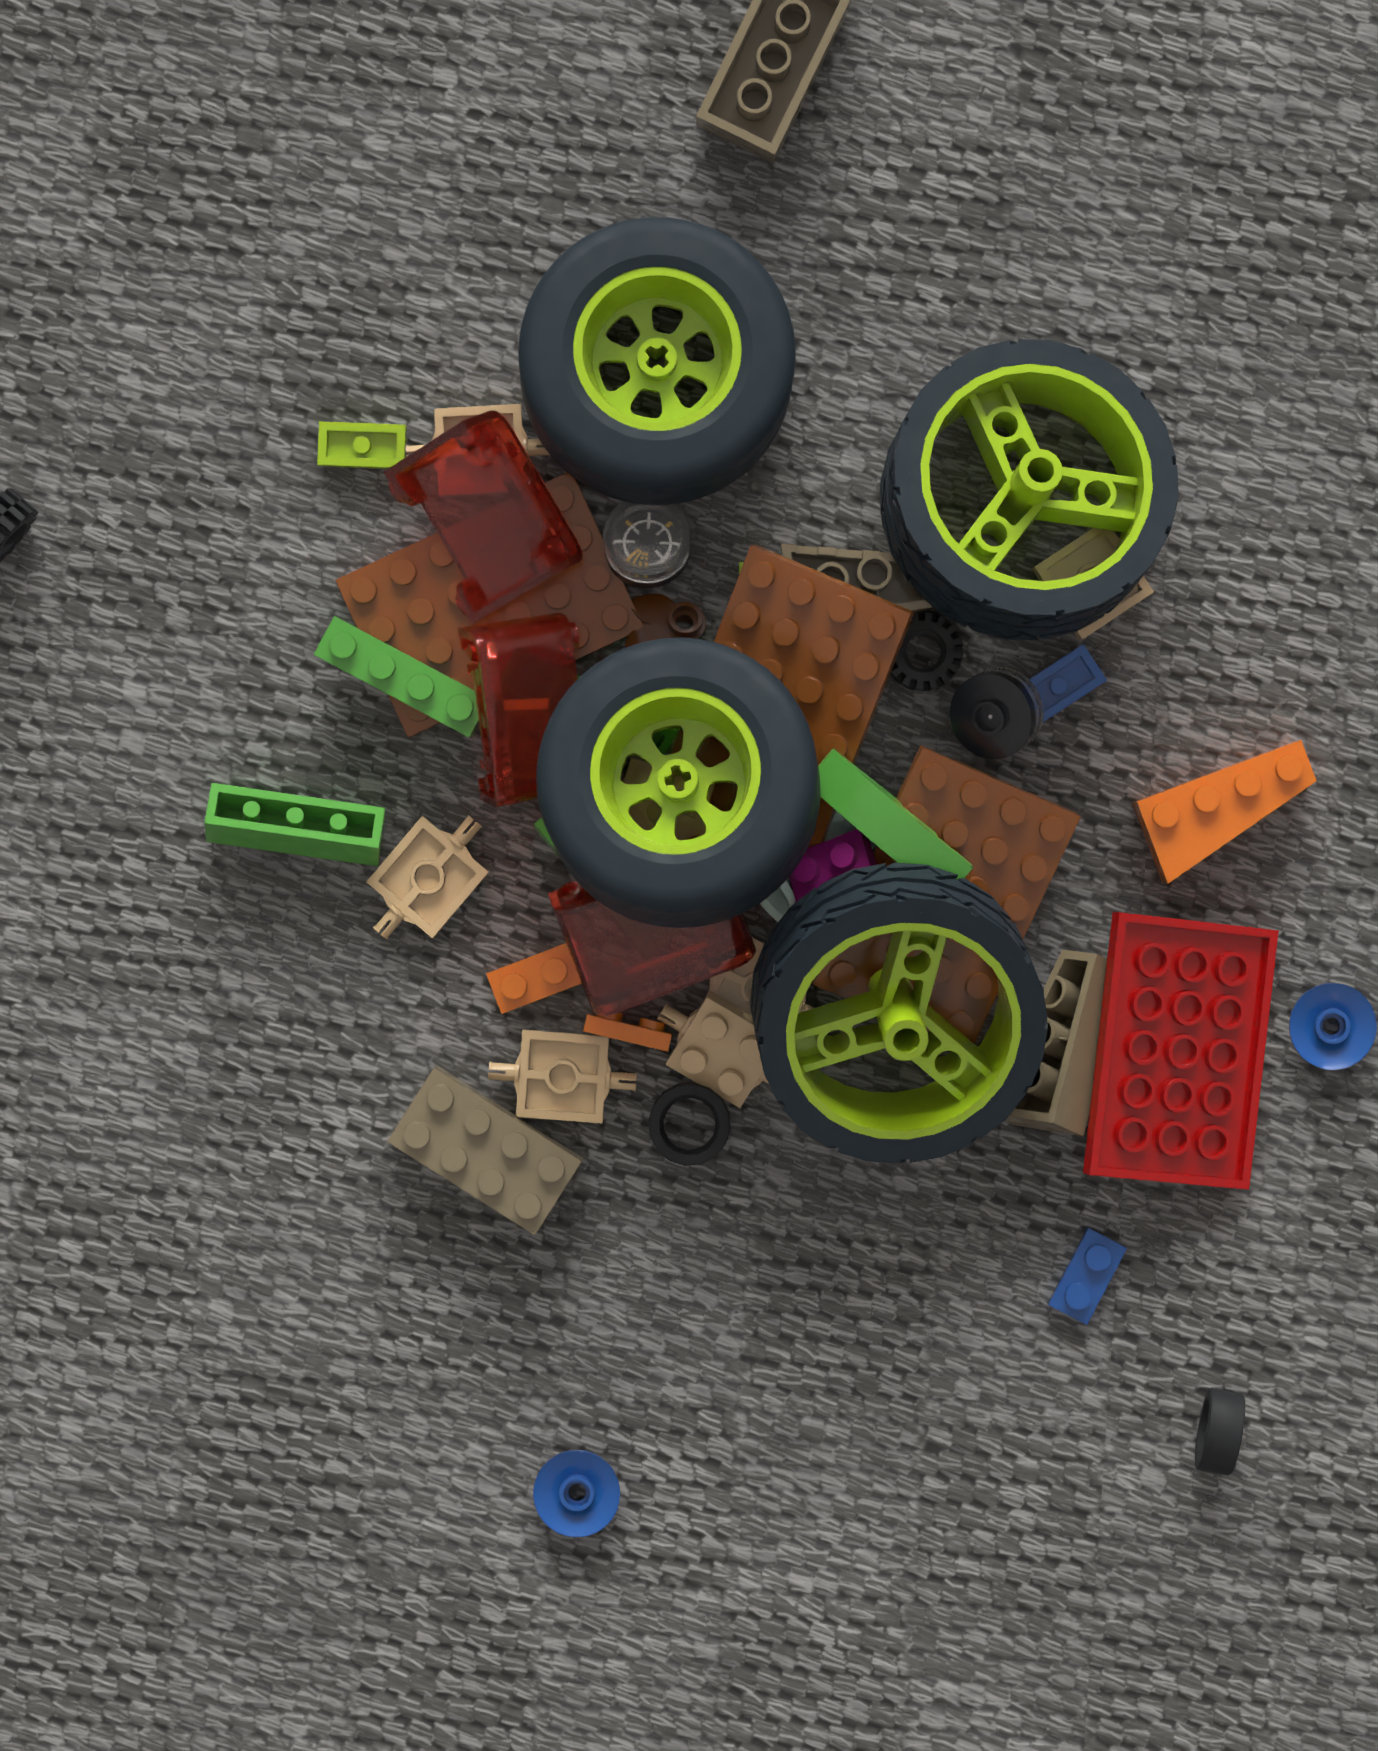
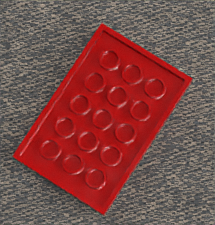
[1083,912,1279,1190]

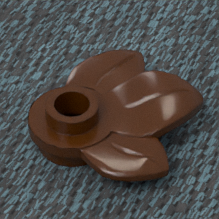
[624,593,706,648]

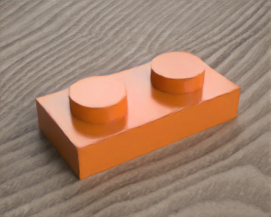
[486,942,583,1014]
[583,1007,672,1052]

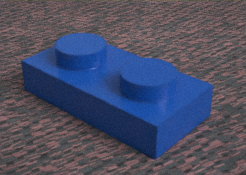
[1022,644,1107,727]
[1047,1227,1127,1325]

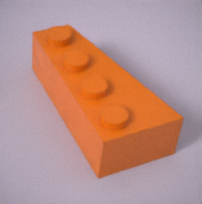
[1132,740,1317,884]

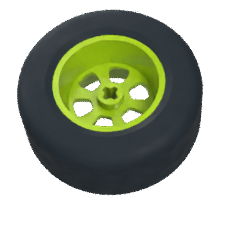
[518,217,796,505]
[536,638,820,928]

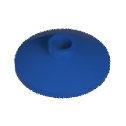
[1289,983,1377,1070]
[533,1450,620,1537]

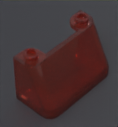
[383,410,582,624]
[458,613,579,808]
[548,835,756,1016]

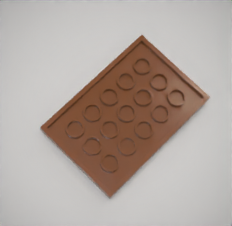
[335,473,643,738]
[671,544,914,848]
[812,745,1081,1044]

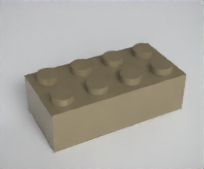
[696,0,851,163]
[387,1065,583,1235]

